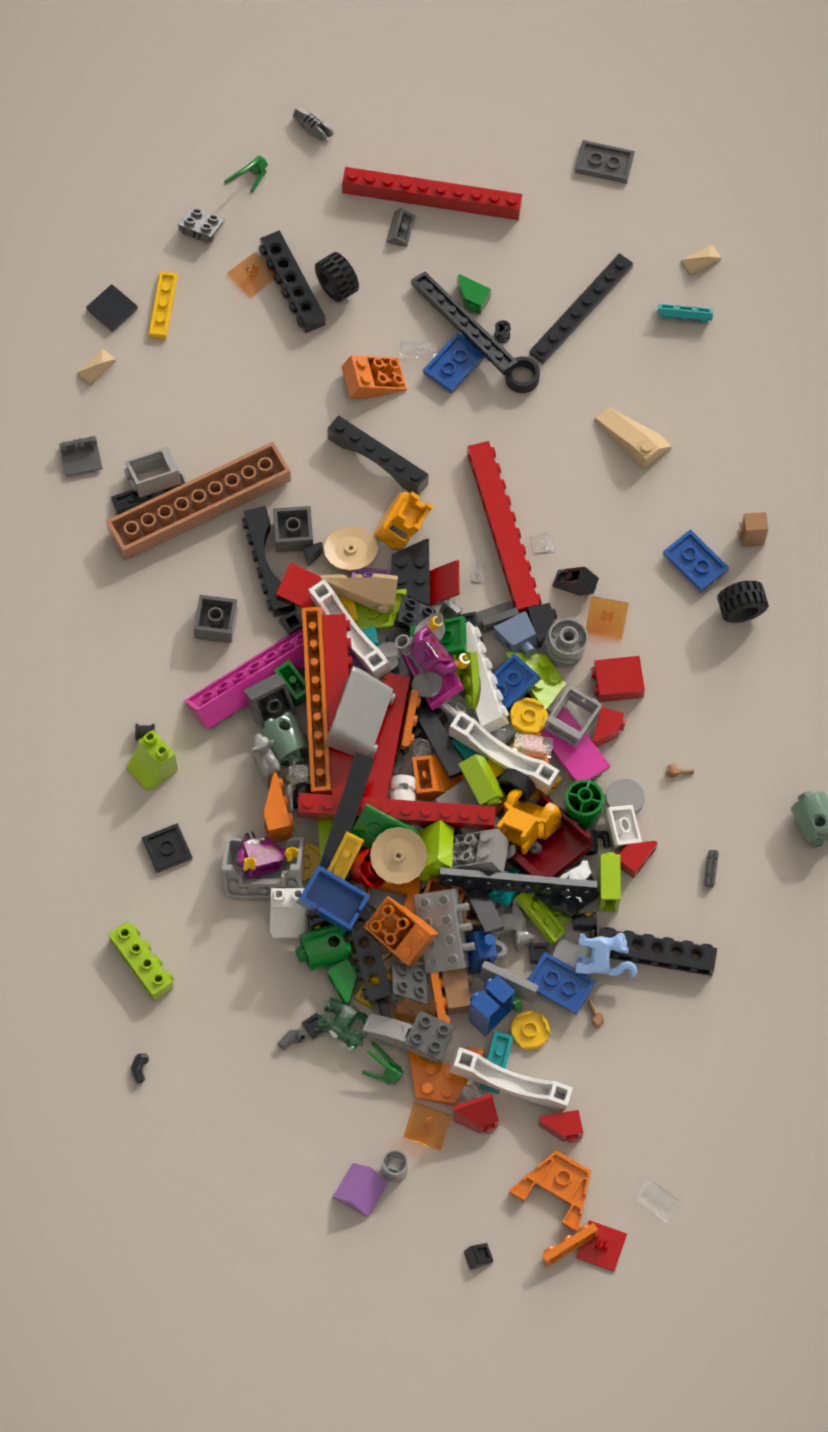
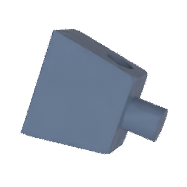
[494,611,537,657]

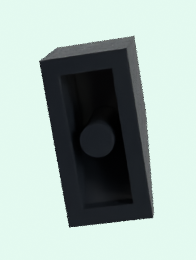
[552,566,599,596]
[527,602,557,649]

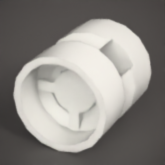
[390,775,416,801]

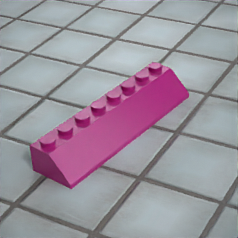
[184,628,305,729]

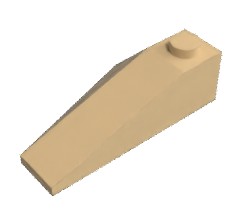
[595,407,672,469]
[320,574,398,613]

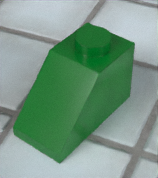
[457,274,491,315]
[274,660,306,707]
[327,959,358,1009]

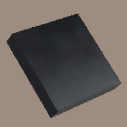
[86,284,138,332]
[141,823,193,873]

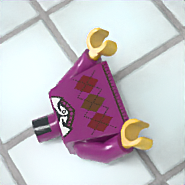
[410,616,470,676]
[236,831,298,879]

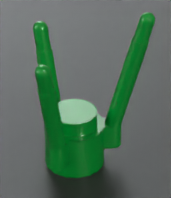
[224,155,268,192]
[362,1041,404,1085]

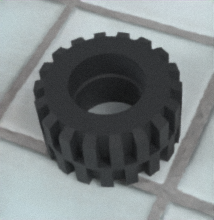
[315,252,359,302]
[717,580,769,623]

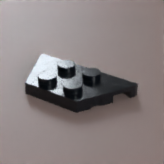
[392,539,430,607]
[532,858,599,919]

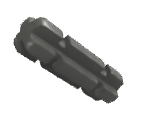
[704,850,719,888]

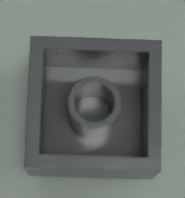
[273,506,313,552]
[194,595,238,643]
[243,673,297,729]

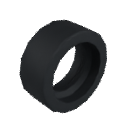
[505,356,540,393]
[498,768,536,802]

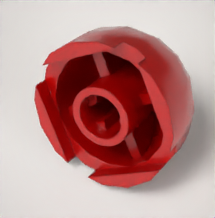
[350,849,385,888]

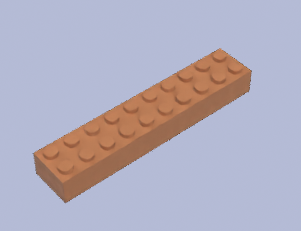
[106,442,291,560]

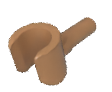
[666,763,694,778]
[588,1000,604,1028]

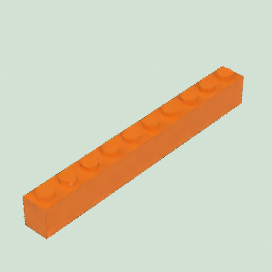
[302,607,332,795]

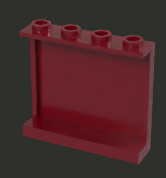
[506,792,593,877]

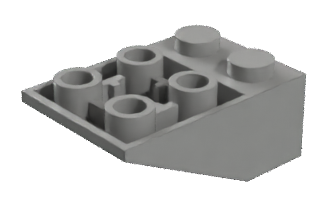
[452,828,509,873]

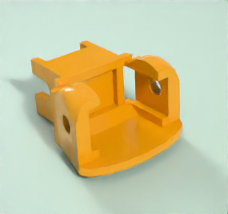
[373,491,434,549]
[497,789,562,854]

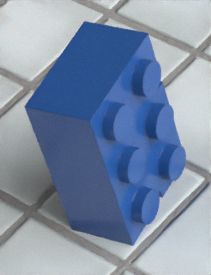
[296,865,370,933]
[468,975,515,1037]

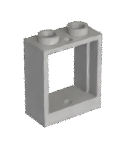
[124,447,182,498]
[544,686,602,748]

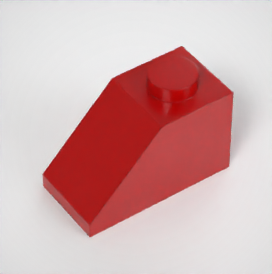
[592,707,626,747]
[617,840,658,878]
[538,1110,584,1143]

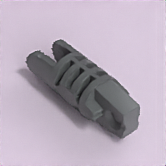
[293,106,334,141]

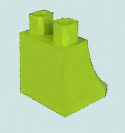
[126,730,178,791]

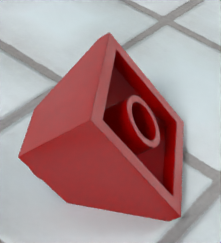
[452,1093,499,1133]

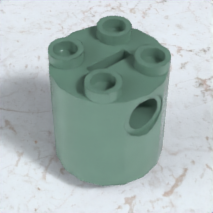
[261,712,309,768]
[791,791,828,848]

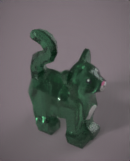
[314,997,368,1051]

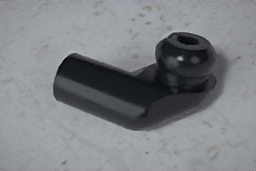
[131,1053,149,1083]

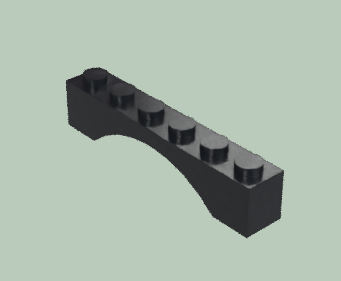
[327,415,429,496]
[241,506,295,617]

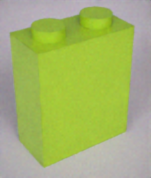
[459,754,506,807]
[417,820,454,882]
[598,852,621,912]

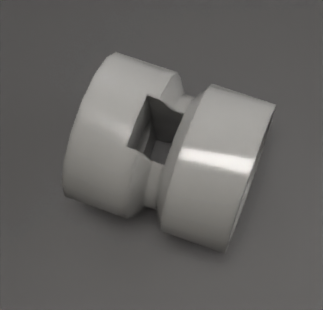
[382,1149,408,1182]

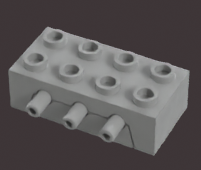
[414,888,476,974]

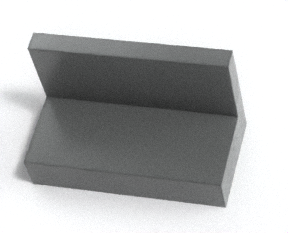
[476,601,519,633]

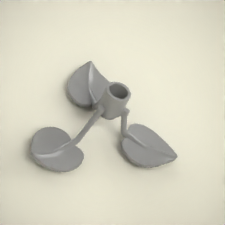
[378,612,445,698]

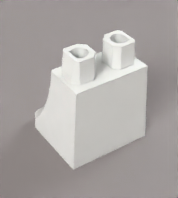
[270,888,309,939]

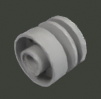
[544,618,588,668]

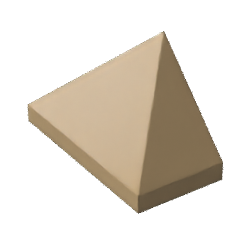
[681,244,721,275]
[77,349,116,385]

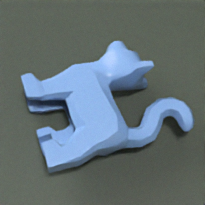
[576,933,637,978]

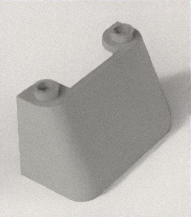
[324,666,396,756]
[221,837,305,899]

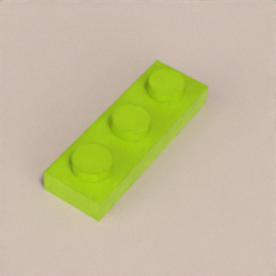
[463,650,480,710]
[515,892,566,944]

